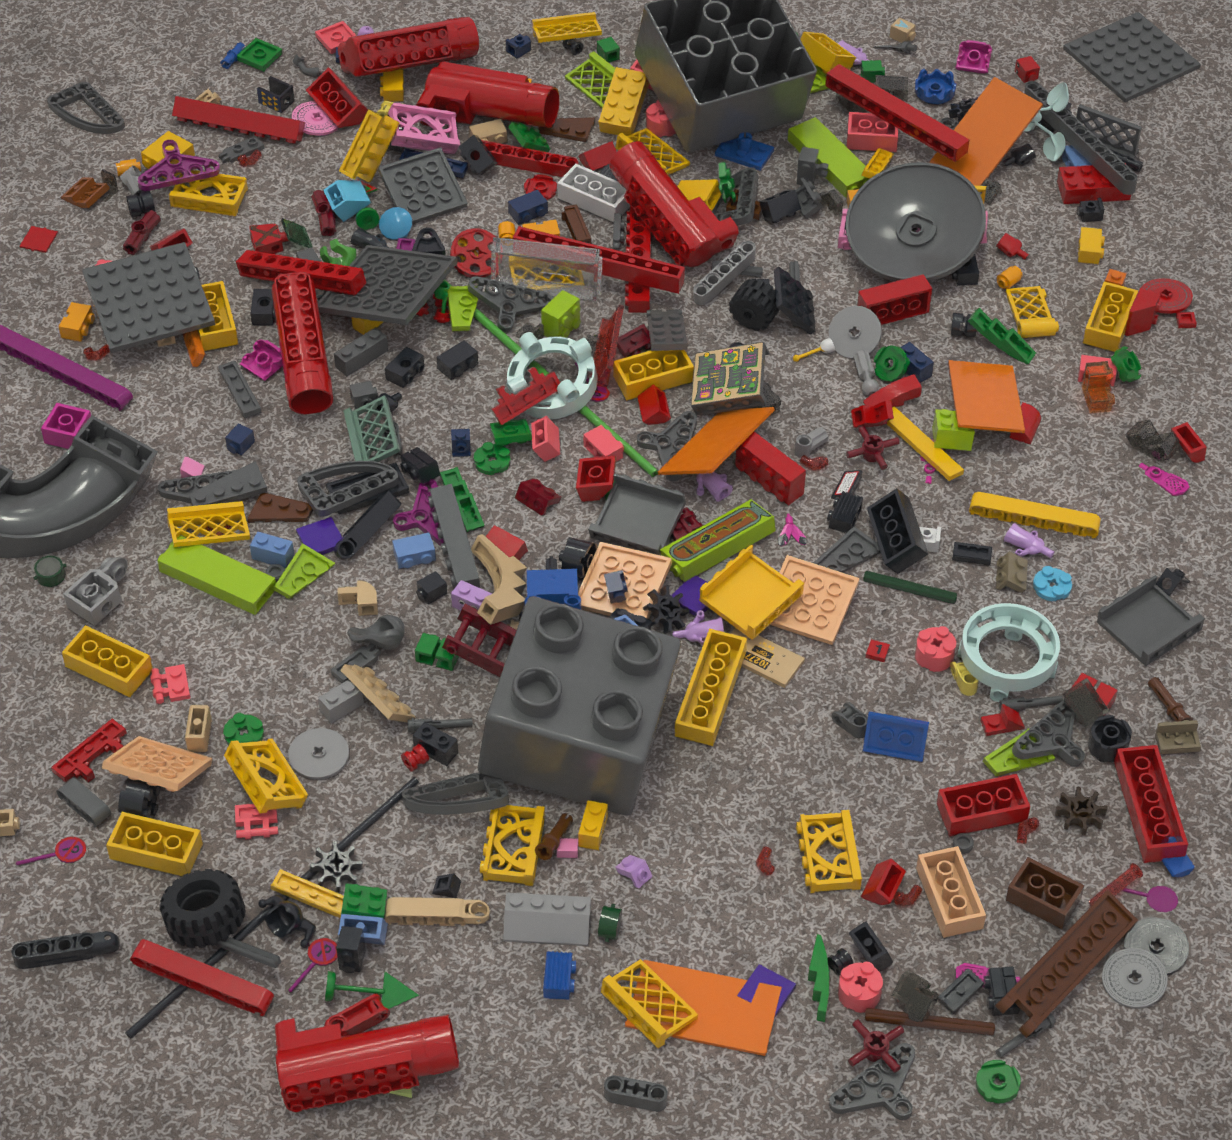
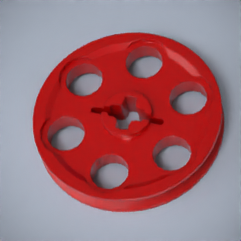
[450,228,503,278]

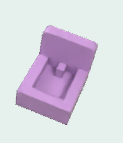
[615,855,652,888]

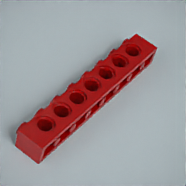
[625,206,651,313]
[236,250,367,295]

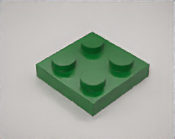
[237,38,283,72]
[508,122,551,152]
[490,419,532,446]
[341,883,387,919]

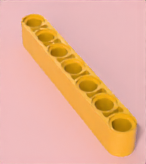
[969,492,1101,538]

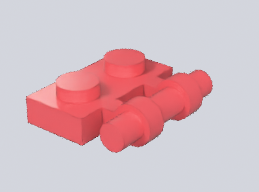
[150,664,190,704]
[235,804,278,840]

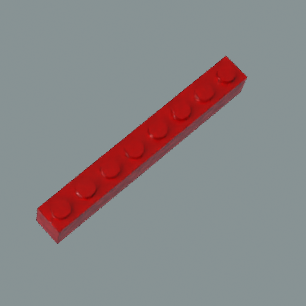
[172,96,305,144]

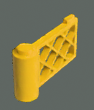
[1006,286,1059,338]

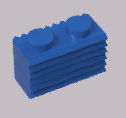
[543,951,576,1000]

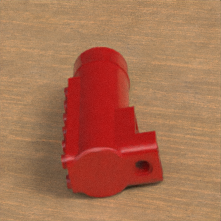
[338,17,479,77]
[416,62,560,128]
[609,141,739,267]
[271,272,333,415]
[275,1015,459,1112]

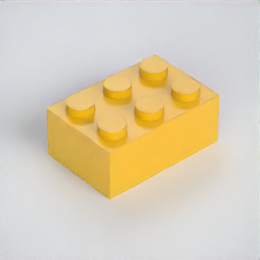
[800,32,856,74]

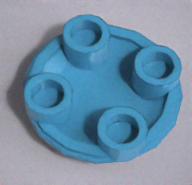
[379,207,412,240]

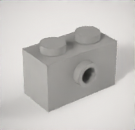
[318,679,364,724]

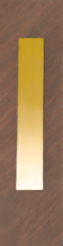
[887,407,964,481]

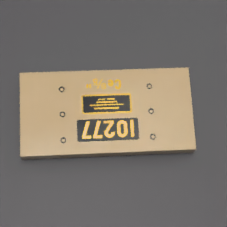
[731,628,805,688]

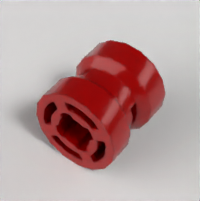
[401,744,429,772]

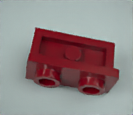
[614,324,651,358]
[515,478,561,516]

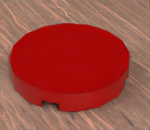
[524,175,557,200]

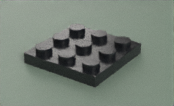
[774,267,816,334]

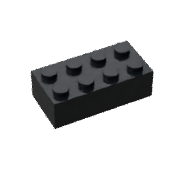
[867,488,928,574]

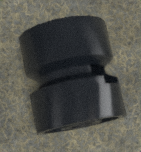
[126,191,155,218]
[951,313,977,337]

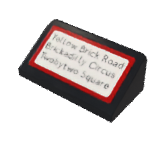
[831,470,862,500]

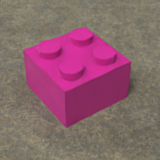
[41,403,91,449]

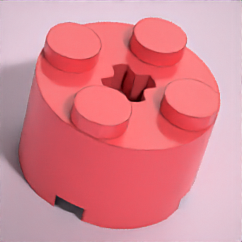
[646,100,676,137]
[915,626,956,672]
[838,962,883,1013]

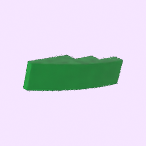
[968,308,1036,364]
[440,467,485,532]
[808,934,829,1022]

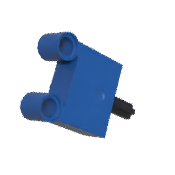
[524,556,581,610]

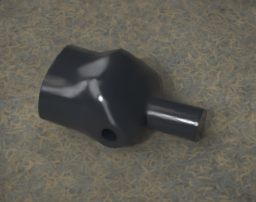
[1003,143,1036,166]
[371,393,402,412]

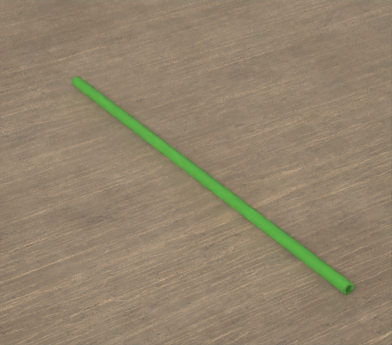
[443,279,658,478]

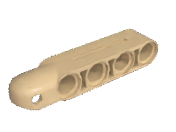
[384,897,490,926]

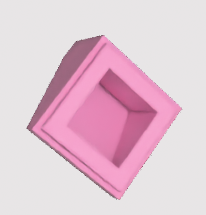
[180,457,204,478]
[557,838,578,858]

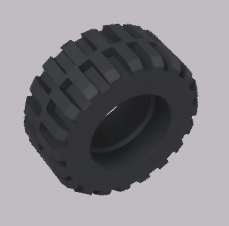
[159,869,246,948]

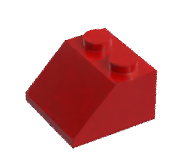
[1124,288,1162,336]
[576,455,616,502]

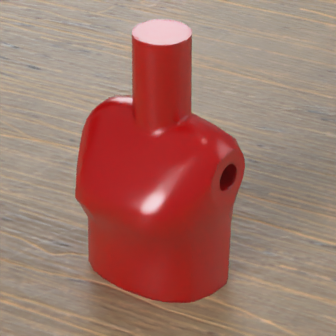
[996,233,1029,260]

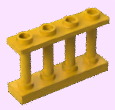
[339,110,400,183]

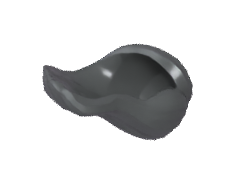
[347,614,405,650]

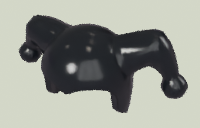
[258,894,316,948]

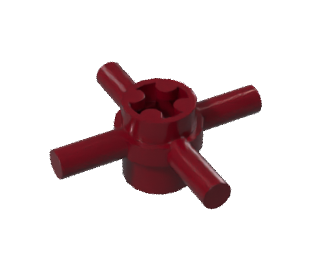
[846,426,900,470]
[848,1019,904,1073]

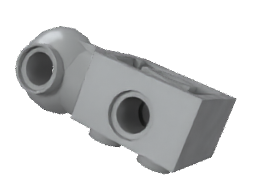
[63,557,128,626]

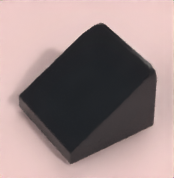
[432,873,461,898]

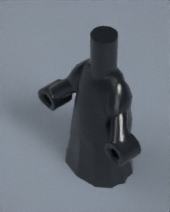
[350,227,389,248]

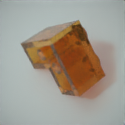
[1081,361,1115,413]

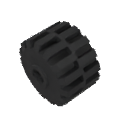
[729,279,780,331]

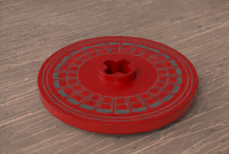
[1141,278,1193,314]

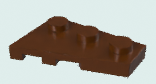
[538,117,595,142]
[247,493,313,523]

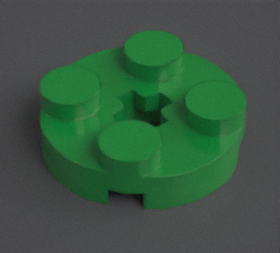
[874,345,910,382]
[1111,346,1141,382]
[473,442,510,475]
[223,713,264,746]
[976,1060,1021,1103]

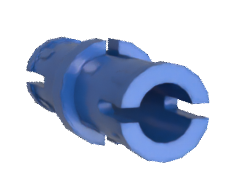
[220,42,245,69]

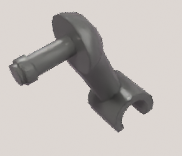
[292,54,323,77]

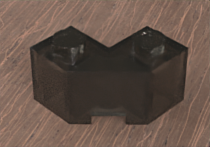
[1125,420,1181,462]
[891,970,939,1022]

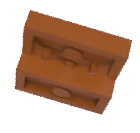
[61,177,110,208]

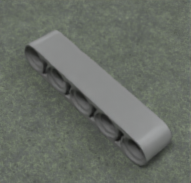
[693,240,756,305]

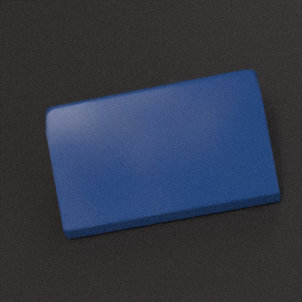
[1162,836,1195,877]

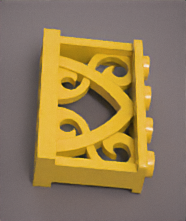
[169,170,248,216]
[224,738,308,813]
[480,805,545,886]
[796,810,862,893]

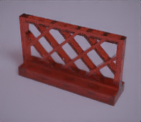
[590,304,624,388]

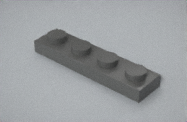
[218,360,262,418]

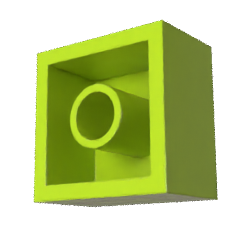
[541,290,581,338]
[932,409,975,451]

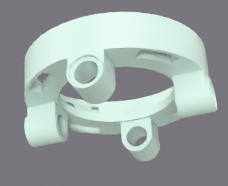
[506,332,598,419]
[957,603,1060,702]

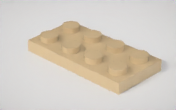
[340,664,416,723]

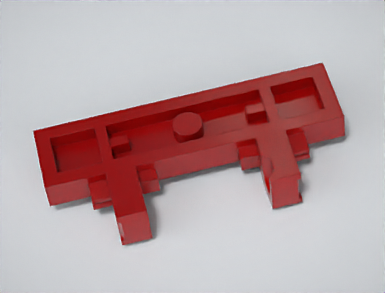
[491,367,560,425]
[51,719,127,783]

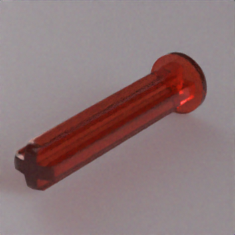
[1089,863,1143,907]

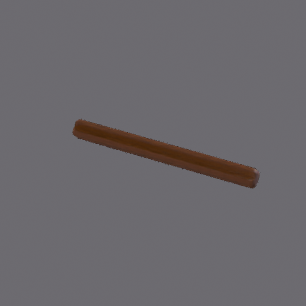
[865,1008,995,1035]

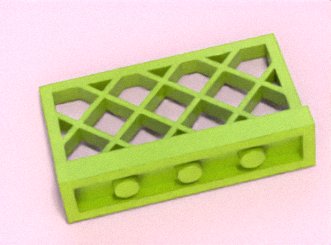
[565,51,616,109]

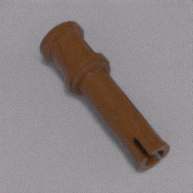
[1148,677,1193,722]
[535,813,573,860]

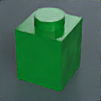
[597,37,620,63]
[860,60,885,83]

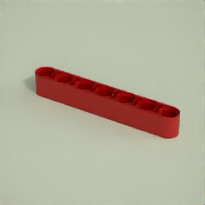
[473,140,578,177]
[130,939,274,1016]

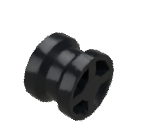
[827,948,853,975]

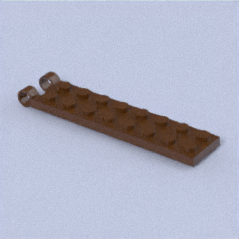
[995,890,1138,1038]

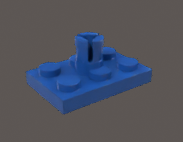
[715,132,774,171]
[863,711,929,762]

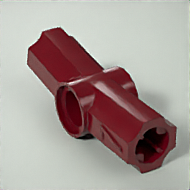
[311,190,336,236]
[123,210,161,255]

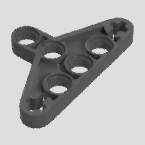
[467,276,553,332]
[637,411,697,481]
[158,470,236,503]
[1012,700,1085,767]
[829,1043,915,1120]

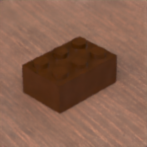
[1006,857,1085,929]

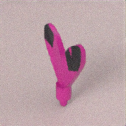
[778,513,807,547]

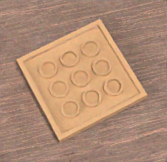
[578,542,673,619]
[770,555,859,645]
[102,736,212,792]

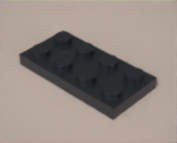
[326,462,409,515]

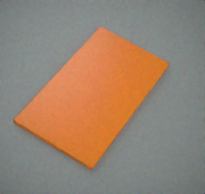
[929,77,1043,186]
[948,360,1025,433]
[658,407,775,475]
[625,960,782,1056]

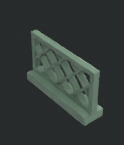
[343,395,400,462]

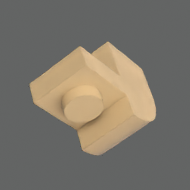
[338,581,378,616]

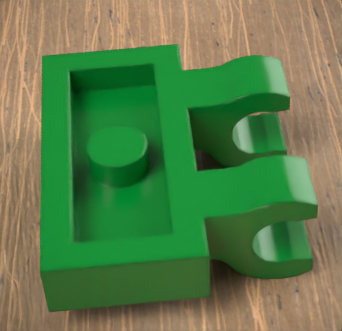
[719,162,736,203]

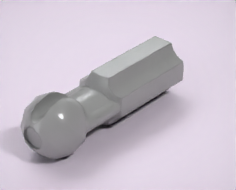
[853,350,879,396]

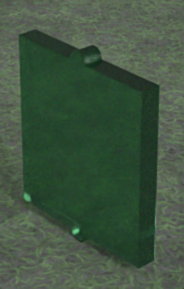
[281,218,313,248]

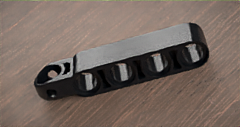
[334,489,402,560]
[11,931,120,969]

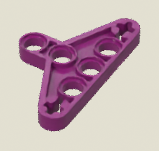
[138,140,220,191]
[393,479,443,546]

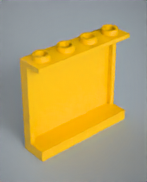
[699,545,804,640]

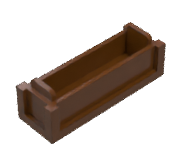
[561,204,592,244]

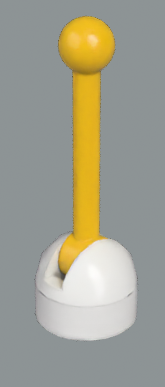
[793,338,835,362]

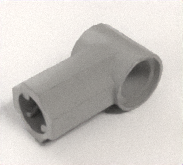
[120,165,147,196]
[794,427,829,458]

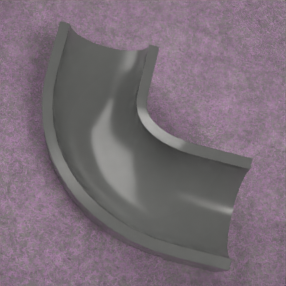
[0,415,158,558]

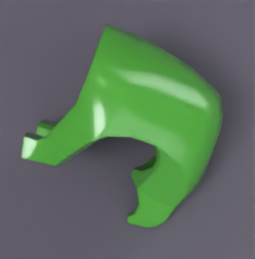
[320,239,357,266]

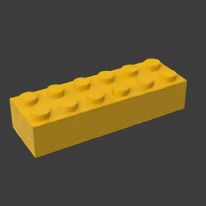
[675,628,747,746]

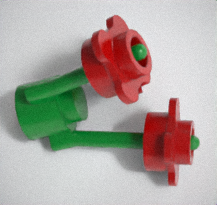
[416,281,450,323]

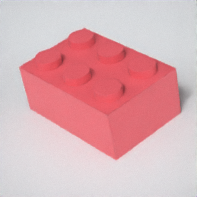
[846,112,898,152]

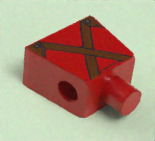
[249,224,292,254]

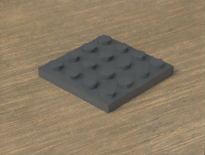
[378,147,468,224]

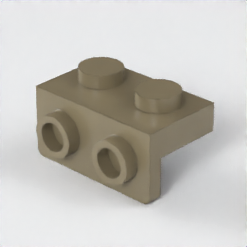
[996,551,1028,593]
[1155,720,1201,754]

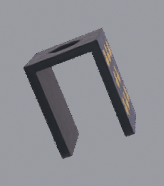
[257,76,295,113]

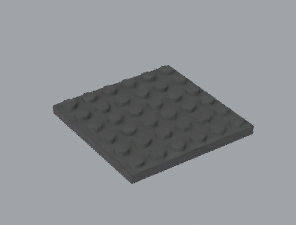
[1063,12,1201,102]
[82,242,215,353]
[318,245,458,325]

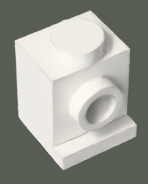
[919,527,941,552]

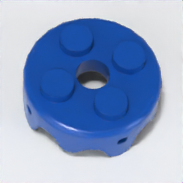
[915,69,956,104]

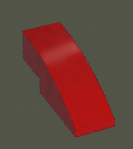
[863,374,922,408]

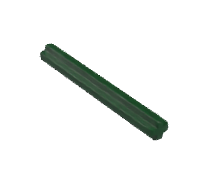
[863,571,957,604]

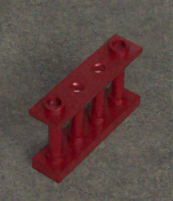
[442,603,517,677]

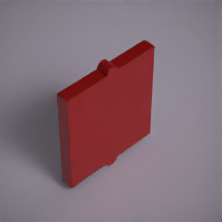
[19,226,58,253]

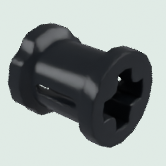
[562,39,584,55]

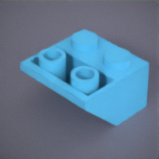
[324,180,371,222]

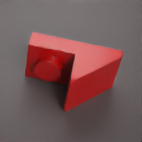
[980,704,1025,736]

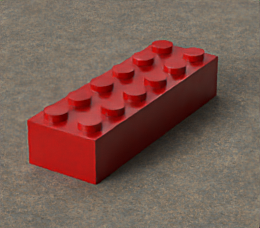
[1114,745,1188,863]

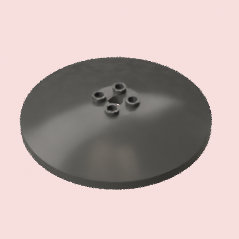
[846,162,986,282]

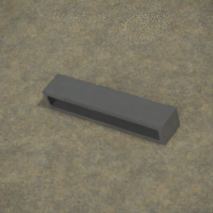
[428,484,480,588]

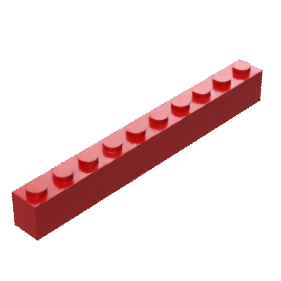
[825,64,970,162]
[513,226,685,294]

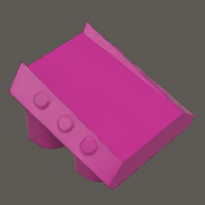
[956,40,992,74]
[239,339,283,381]

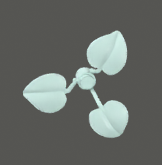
[1024,82,1069,162]

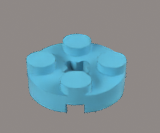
[1033,566,1072,601]

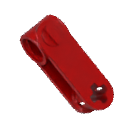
[324,994,390,1036]

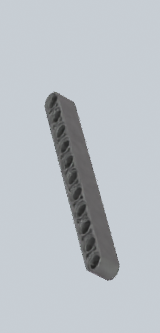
[1024,81,1138,195]

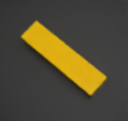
[861,148,894,179]
[271,869,344,918]

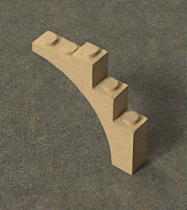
[471,534,527,625]

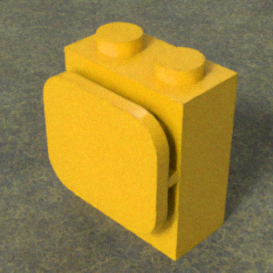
[141,131,195,179]
[678,179,721,211]

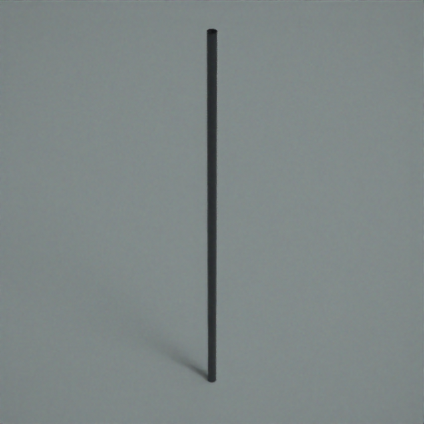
[125,777,419,1039]

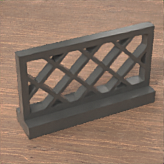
[1076,104,1142,159]

